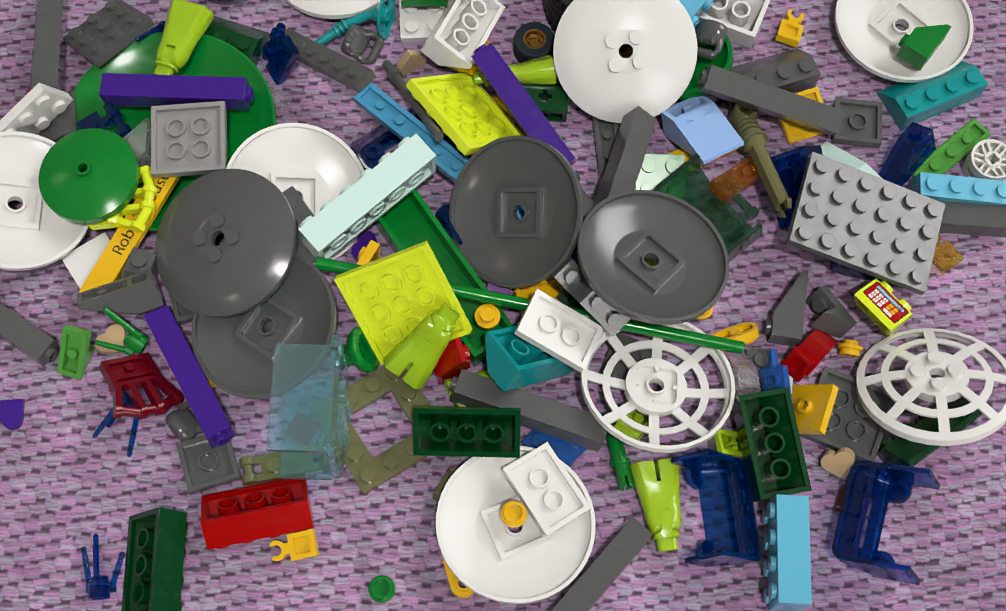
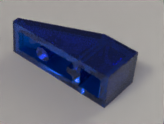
[878,122,936,186]

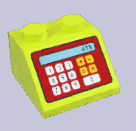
[854,278,912,337]

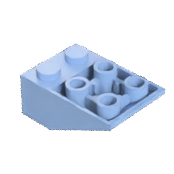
[661,95,744,164]

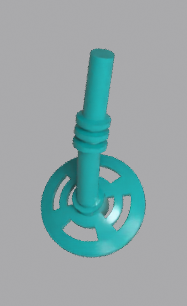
[315,0,395,46]

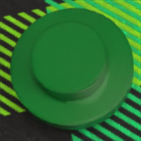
[368,575,396,603]

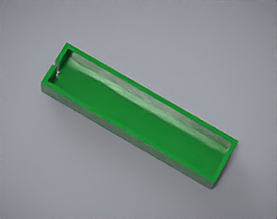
[374,189,513,367]

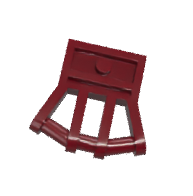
[99,352,184,420]

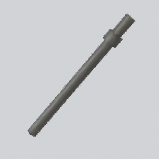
[382,60,444,141]

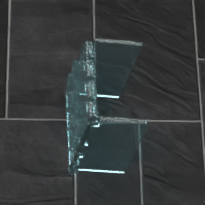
[266,335,352,480]

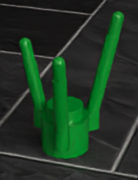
[94,307,150,356]

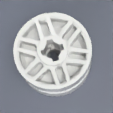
[962,139,1006,181]

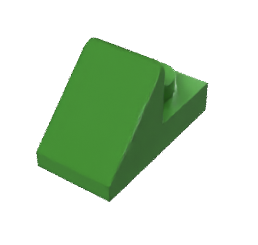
[57,324,96,380]

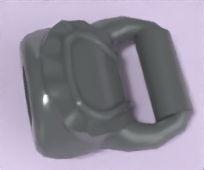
[696,19,728,60]
[341,24,384,65]
[165,401,203,442]

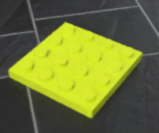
[406,72,525,156]
[334,241,473,365]

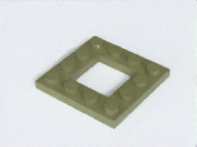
[311,365,431,495]

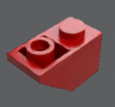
[434,337,471,385]

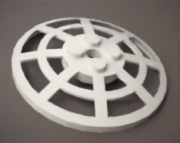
[580,318,735,453]
[856,328,1006,446]

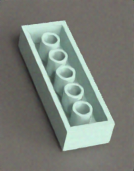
[299,134,436,259]

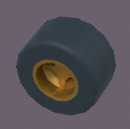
[513,22,555,63]

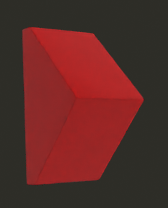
[799,329,839,377]

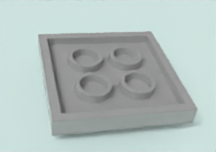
[151,101,227,178]

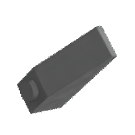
[77,269,163,314]
[764,270,808,347]

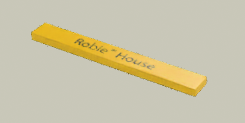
[79,176,181,293]

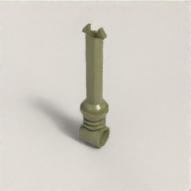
[727,103,792,218]

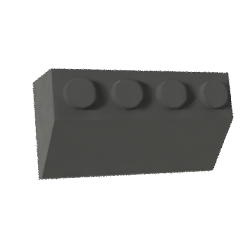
[723,48,821,113]

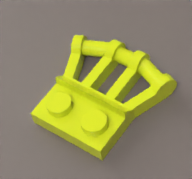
[87,165,158,233]

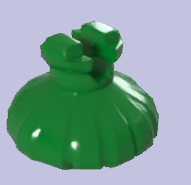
[338,327,380,373]

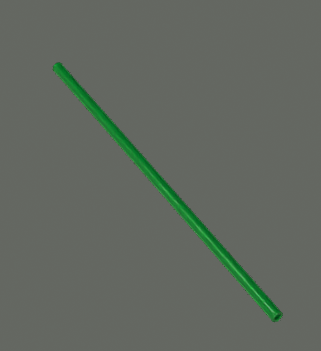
[315,256,745,354]

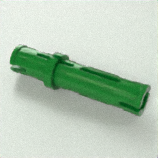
[602,413,635,491]

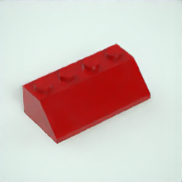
[200,474,314,550]

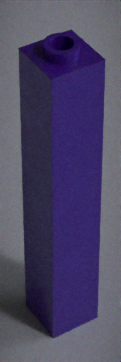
[471,43,576,166]
[99,73,254,110]
[143,304,235,448]

